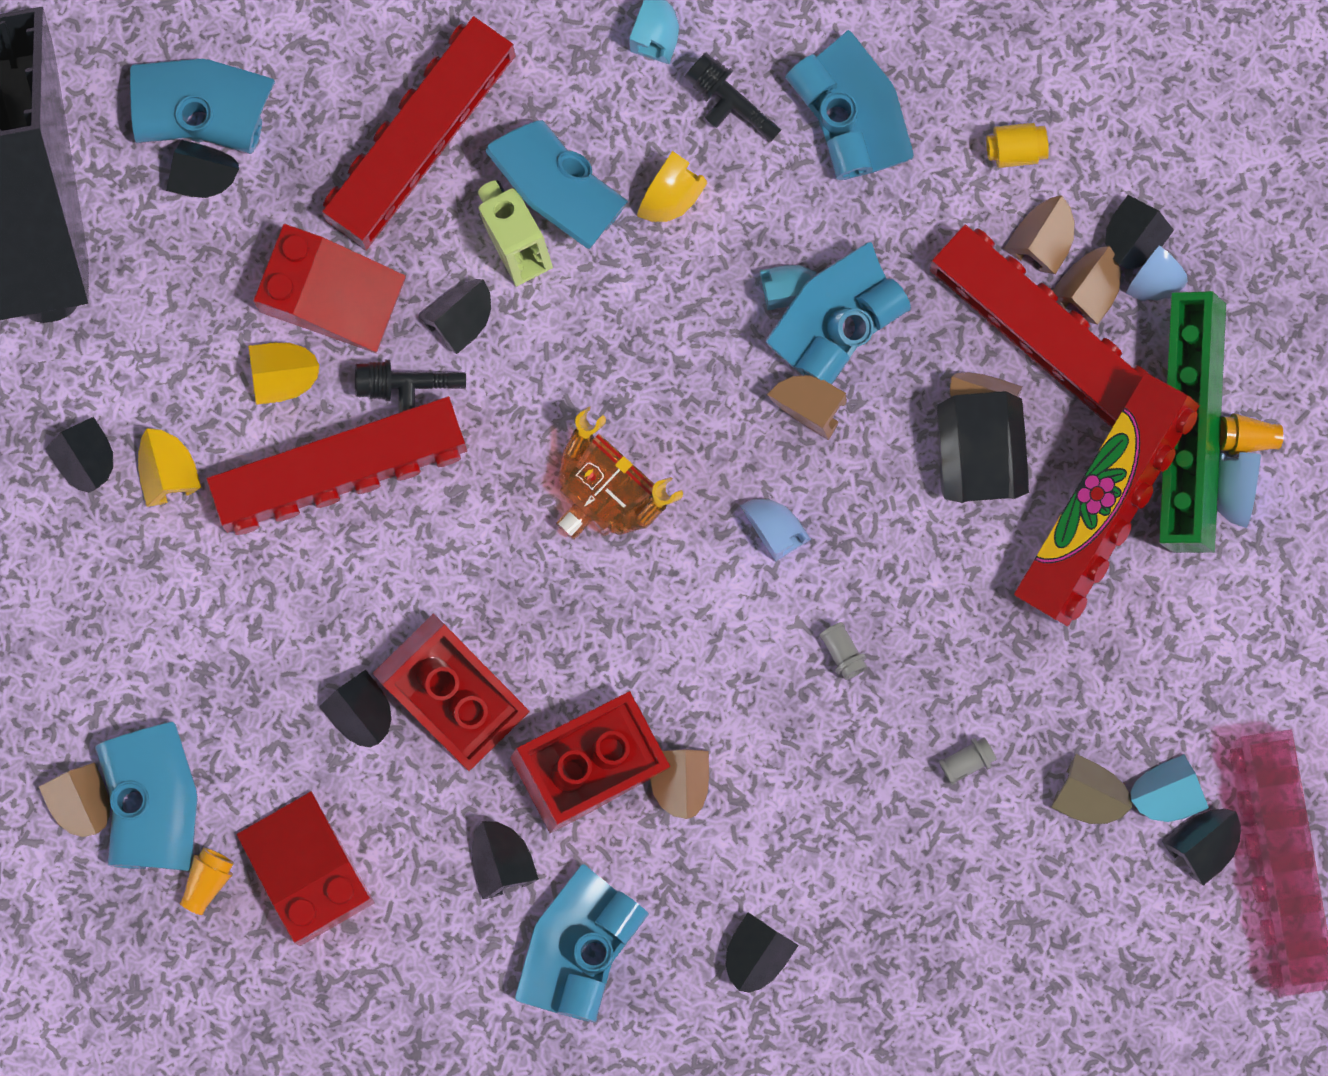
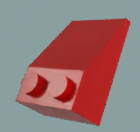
[253,224,406,354]
[372,613,530,771]
[510,691,671,833]
[236,791,375,946]

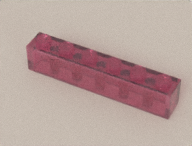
[1230,729,1328,998]

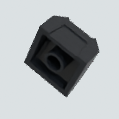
[937,391,1029,503]

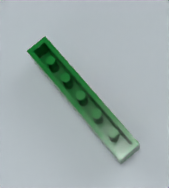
[1159,291,1226,553]

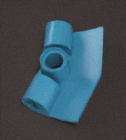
[785,30,914,180]
[130,59,275,154]
[485,120,628,249]
[766,242,911,384]
[95,722,198,871]
[515,864,649,1023]

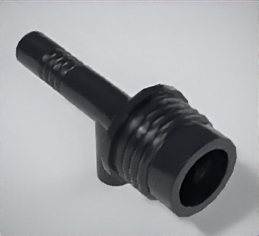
[684,52,782,142]
[355,359,466,413]

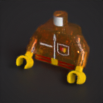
[556,406,683,540]

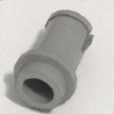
[819,622,867,680]
[939,737,997,785]

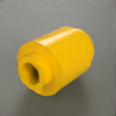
[986,123,1049,168]

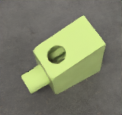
[478,180,553,287]

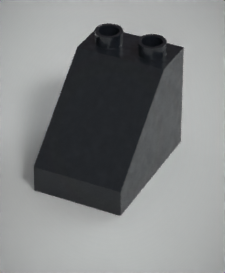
[0,6,89,323]

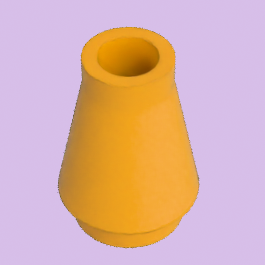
[1220,413,1283,455]
[179,847,234,915]

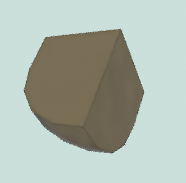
[1051,754,1132,824]

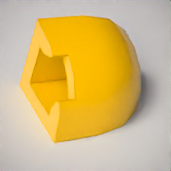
[637,151,708,222]
[248,343,320,405]
[138,428,201,507]

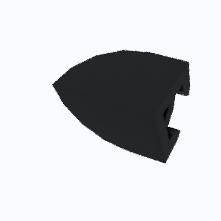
[166,140,239,198]
[1105,195,1174,269]
[419,279,491,354]
[45,416,113,493]
[319,669,392,748]
[1162,809,1241,886]
[472,821,539,900]
[725,912,799,993]

